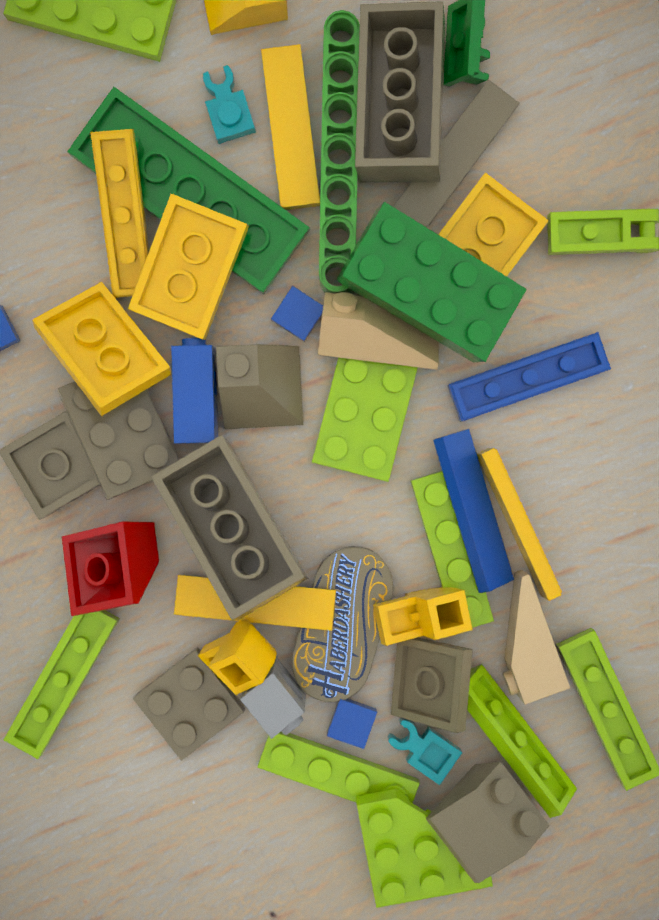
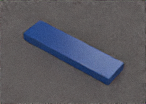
[447,332,611,422]
[433,429,514,593]

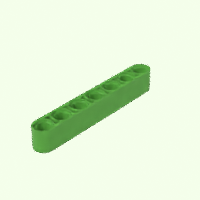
[319,10,360,293]

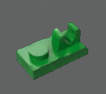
[443,0,490,87]

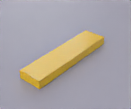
[261,44,320,210]
[90,129,149,298]
[477,448,562,601]
[174,575,336,631]

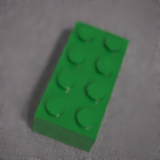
[336,202,527,362]

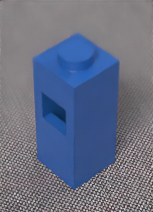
[171,338,218,444]

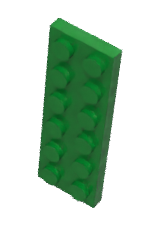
[67,86,310,295]

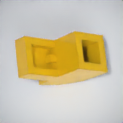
[373,587,473,646]
[198,620,277,695]

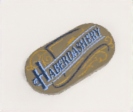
[292,546,394,702]

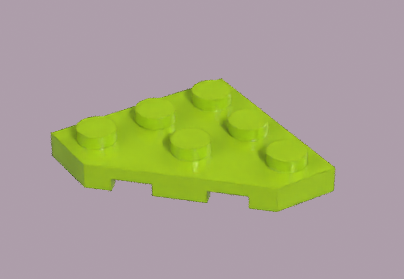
[356,789,493,908]

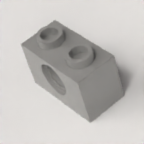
[240,657,306,739]

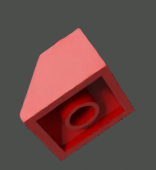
[61,521,159,616]

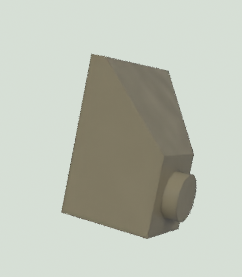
[216,344,303,429]

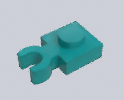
[203,65,256,144]
[387,718,462,785]

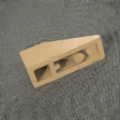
[318,292,439,370]
[502,570,570,705]

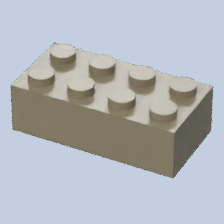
[355,1,445,182]
[151,435,309,620]

